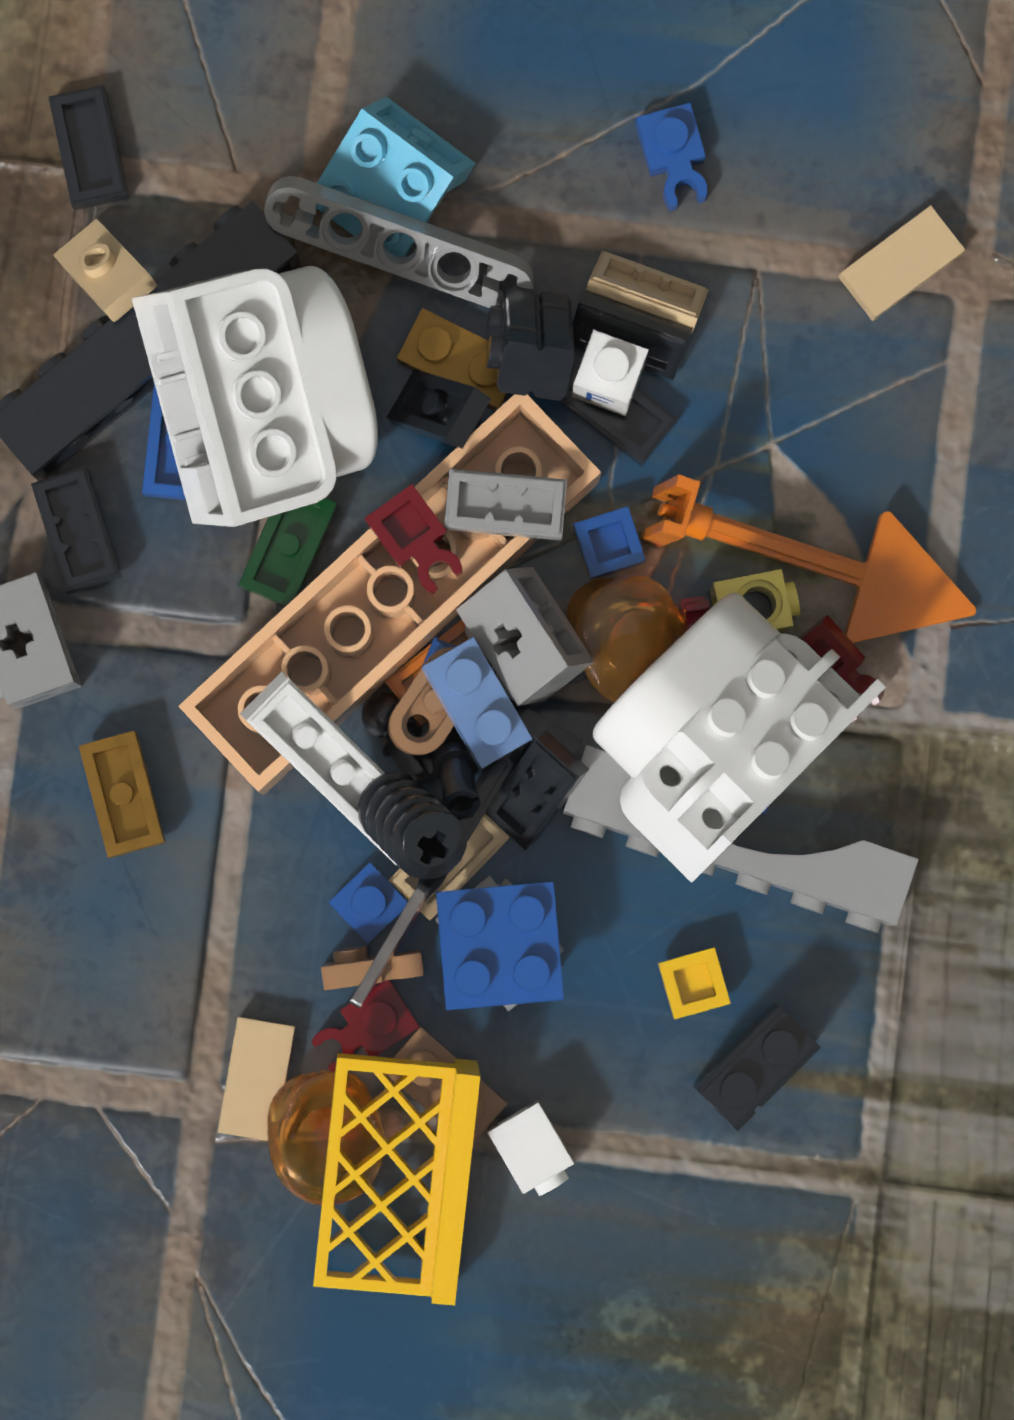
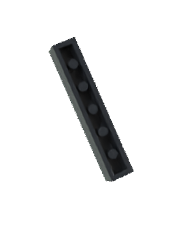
[0,200,301,481]

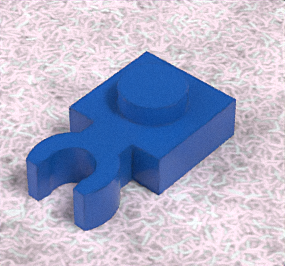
[635,102,707,212]

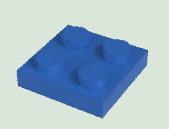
[436,882,564,1010]

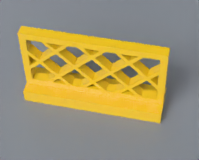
[313,1053,480,1306]

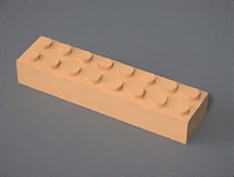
[178,394,601,795]

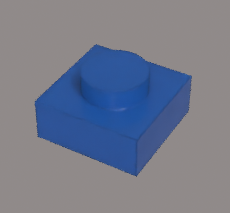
[573,506,646,581]
[328,863,408,944]

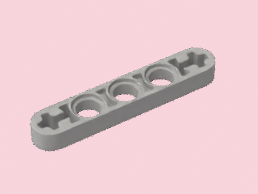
[264,176,534,308]

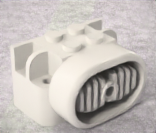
[132,266,378,527]
[593,593,886,883]

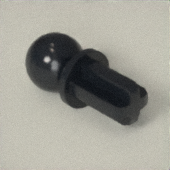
[361,692,436,785]

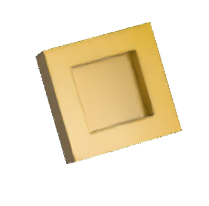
[658,947,731,1019]

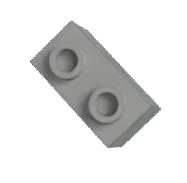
[456,566,595,706]
[0,573,82,709]

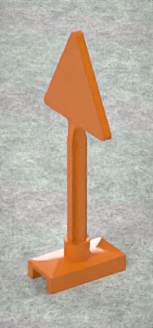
[639,474,976,643]

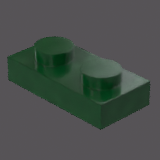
[238,498,339,607]

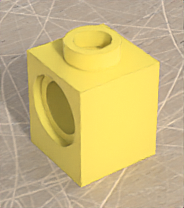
[710,569,800,633]

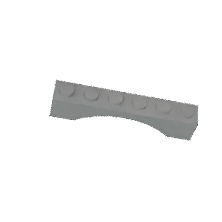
[562,745,919,933]

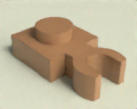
[321,946,424,990]

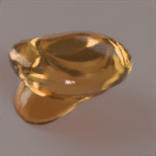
[567,575,686,703]
[267,1070,384,1206]

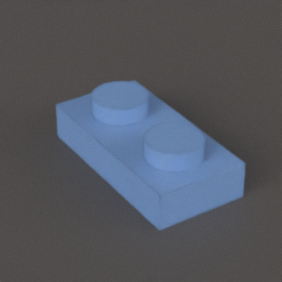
[421,637,532,769]

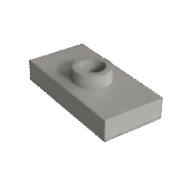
[444,469,567,541]

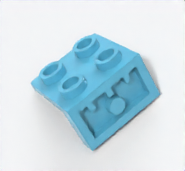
[317,96,476,257]

